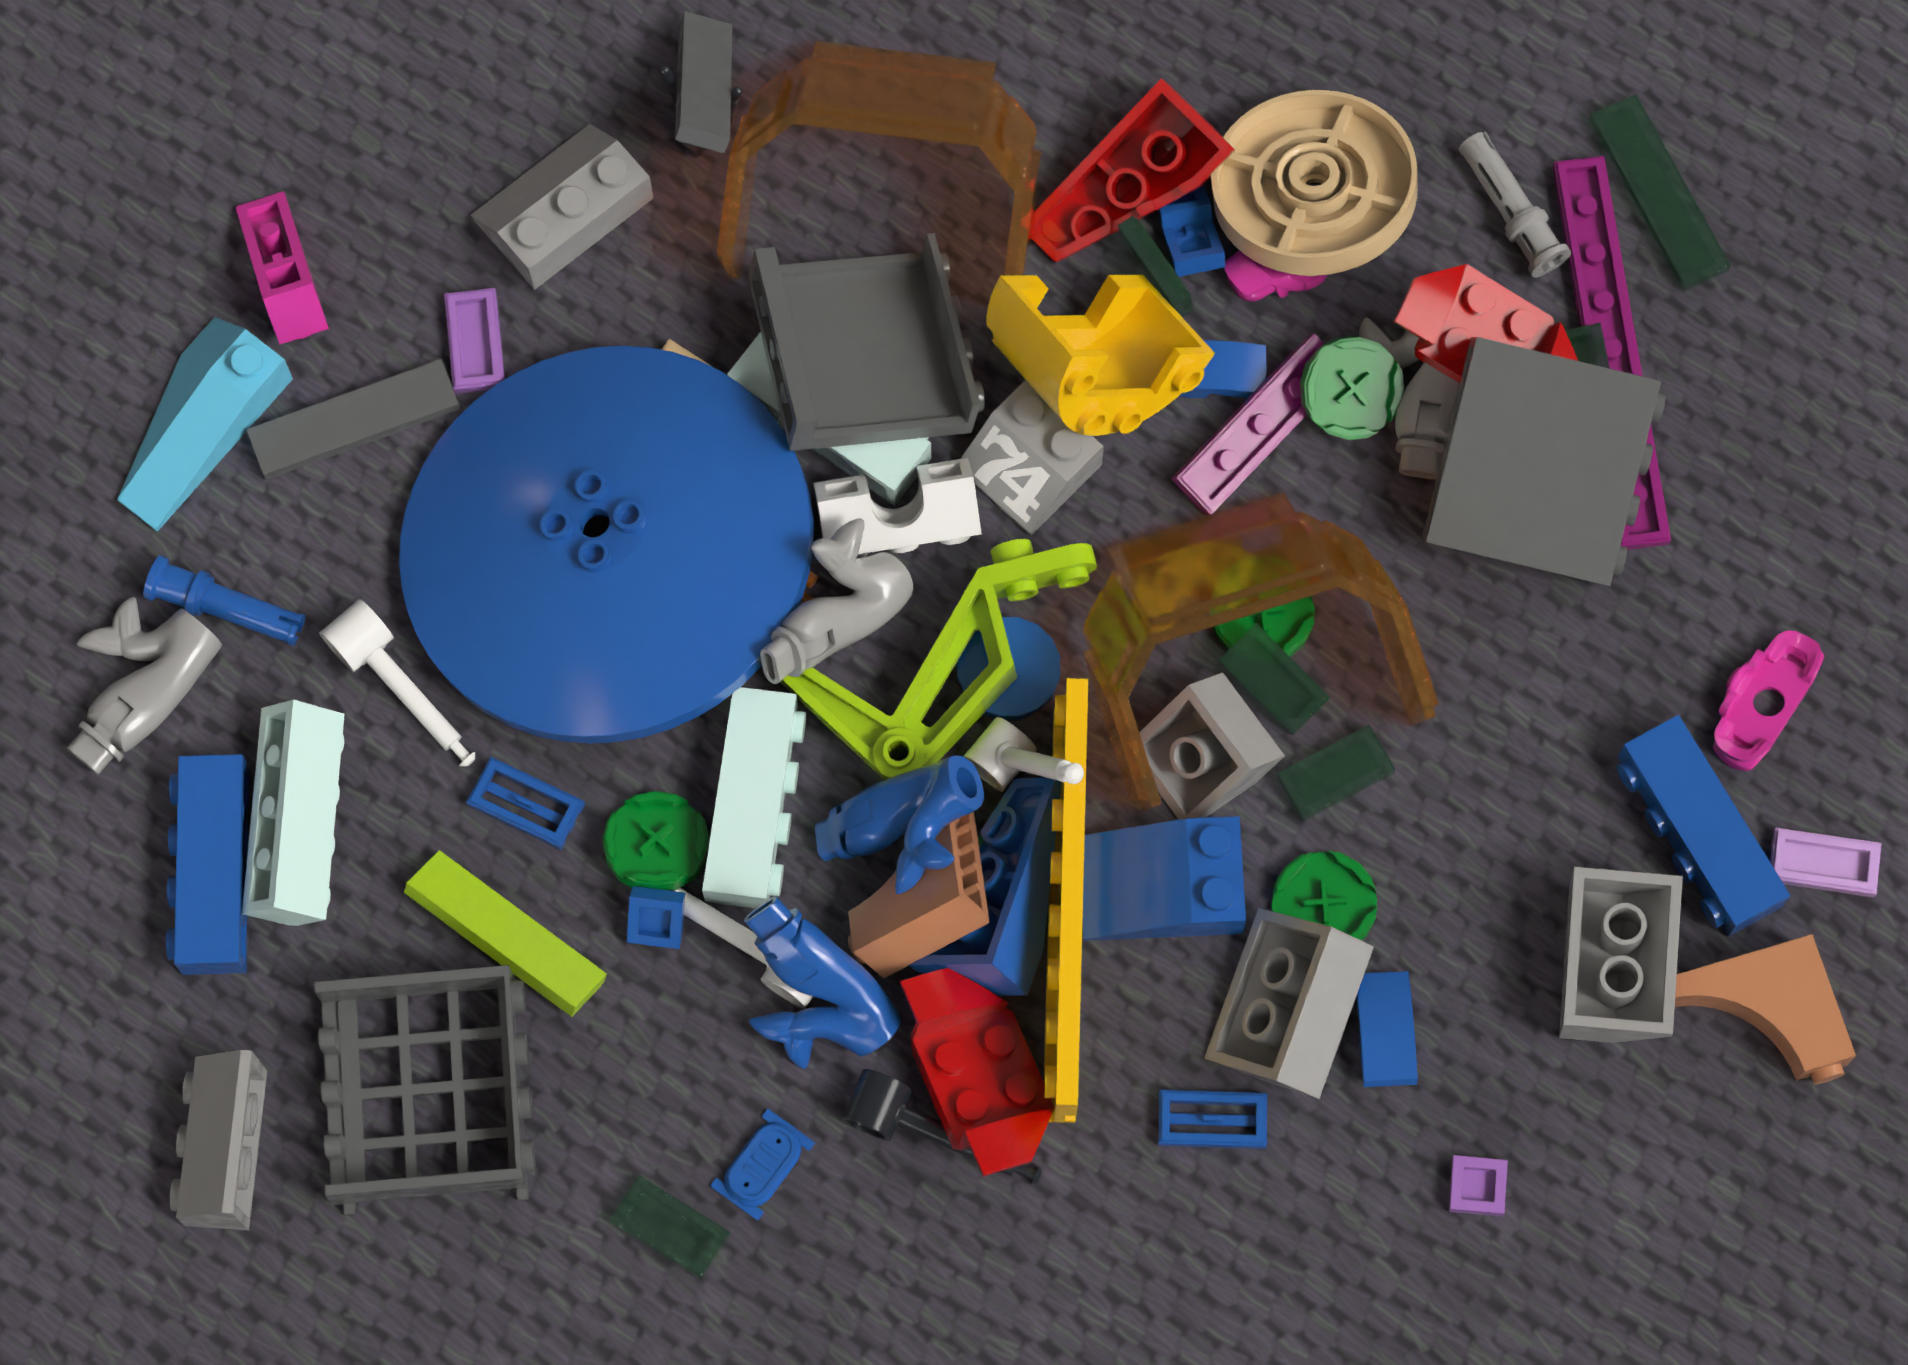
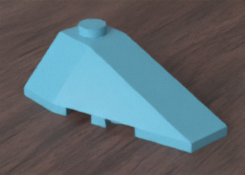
[117,317,293,532]

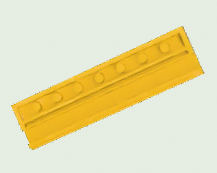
[1044,678,1088,1123]

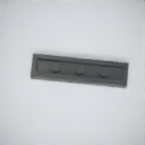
[675,11,732,153]
[246,359,460,480]

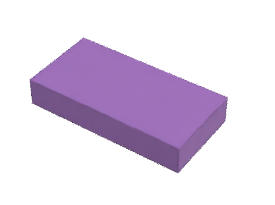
[444,288,505,394]

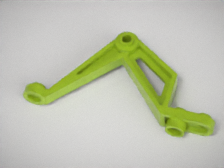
[780,539,1097,781]

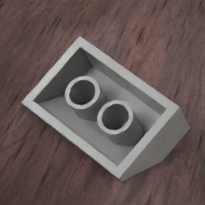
[471,124,654,290]
[1559,867,1683,1043]
[1204,908,1374,1099]
[170,1050,267,1231]

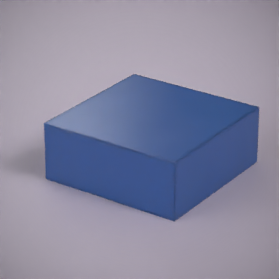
[627,886,686,949]

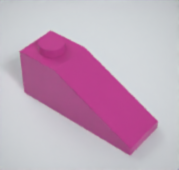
[236,191,329,345]

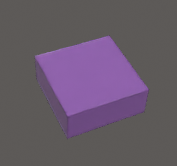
[1448,1155,1508,1217]

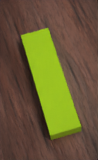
[404,850,607,1017]

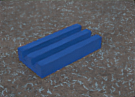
[466,756,585,850]
[1158,1090,1267,1149]

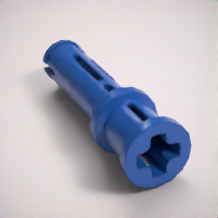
[143,555,305,646]

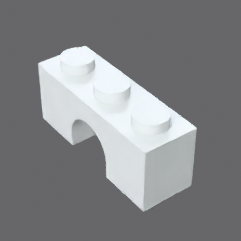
[814,458,982,559]

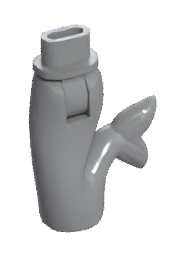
[1359,317,1459,479]
[760,518,913,684]
[67,597,222,775]

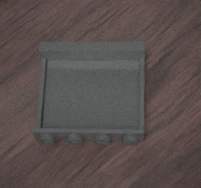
[748,233,985,451]
[1421,337,1666,586]

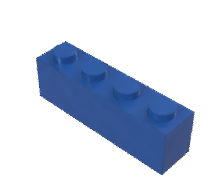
[1617,715,1791,937]
[166,754,250,975]

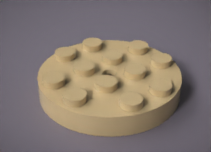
[1211,90,1418,276]

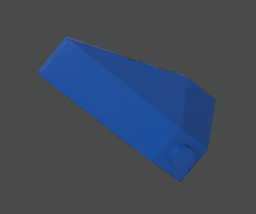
[909,777,1062,996]

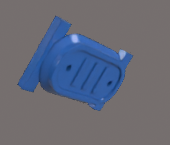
[710,1109,816,1221]

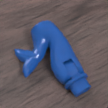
[815,755,984,894]
[744,896,901,1069]

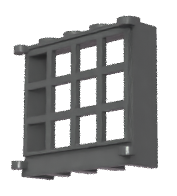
[314,965,536,1216]

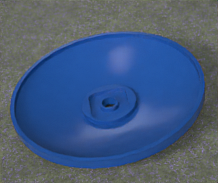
[399,346,814,744]

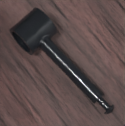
[841,1069,1042,1185]

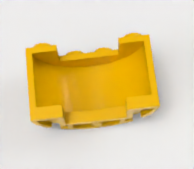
[986,275,1215,436]

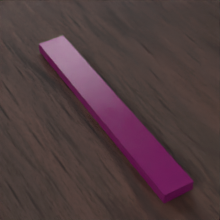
[1552,156,1671,550]

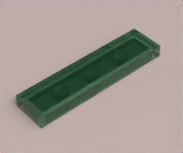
[1589,94,1731,292]

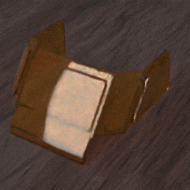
[717,41,1042,280]
[1082,492,1438,812]

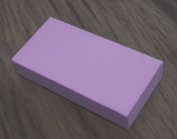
[1770,828,1881,897]

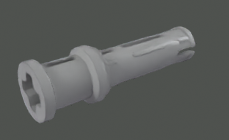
[1459,132,1571,278]

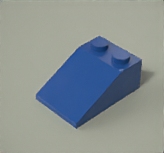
[1082,816,1246,941]

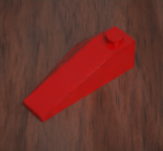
[1020,78,1235,263]

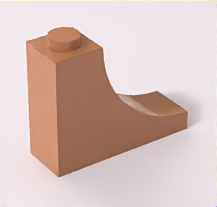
[848,812,990,978]
[1675,934,1856,1085]

